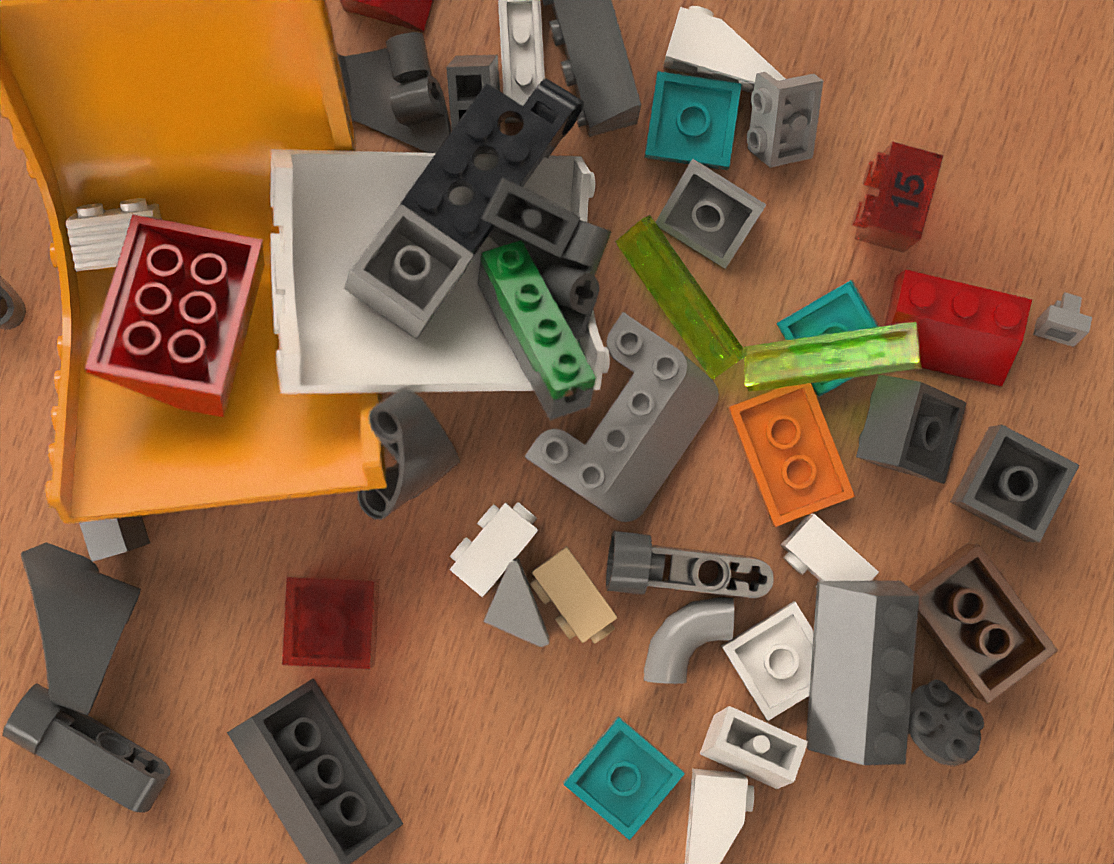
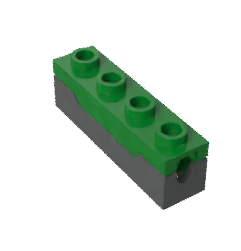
[478,240,597,420]

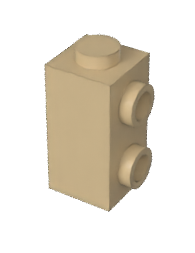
[530,546,617,644]

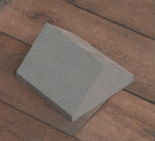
[654,159,766,269]
[483,558,550,647]

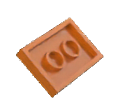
[727,377,855,527]

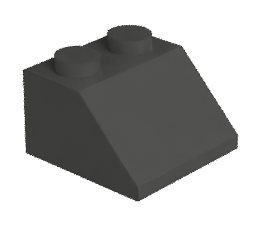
[856,375,967,484]

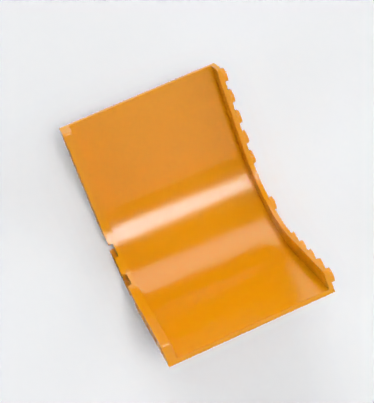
[0,0,387,524]

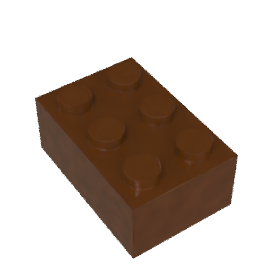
[909,543,1058,703]

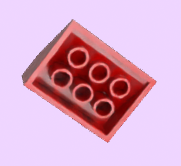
[85,214,265,417]

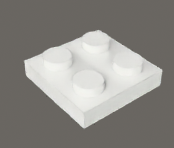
[721,601,814,721]

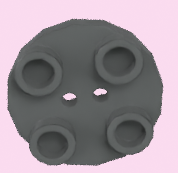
[908,680,984,766]

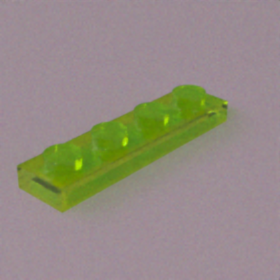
[615,215,748,380]
[744,322,921,392]

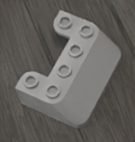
[524,312,719,522]

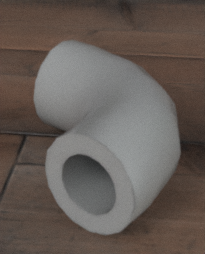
[644,597,734,684]

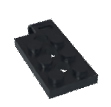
[399,78,584,257]

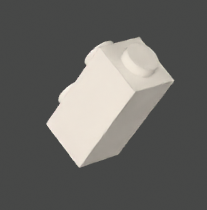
[449,502,538,597]
[780,514,879,588]

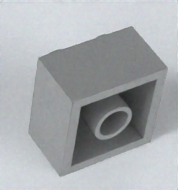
[344,204,474,339]

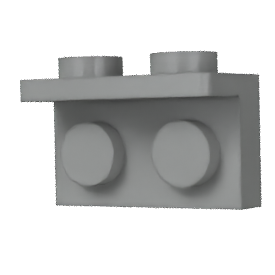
[747,72,824,168]

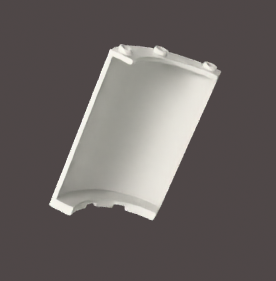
[270,149,610,394]

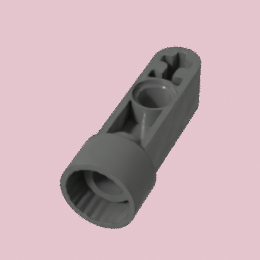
[606,531,774,598]
[2,683,170,813]

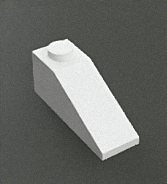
[663,6,786,93]
[684,769,754,864]

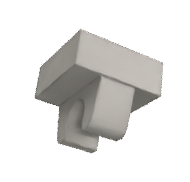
[1033,292,1092,347]

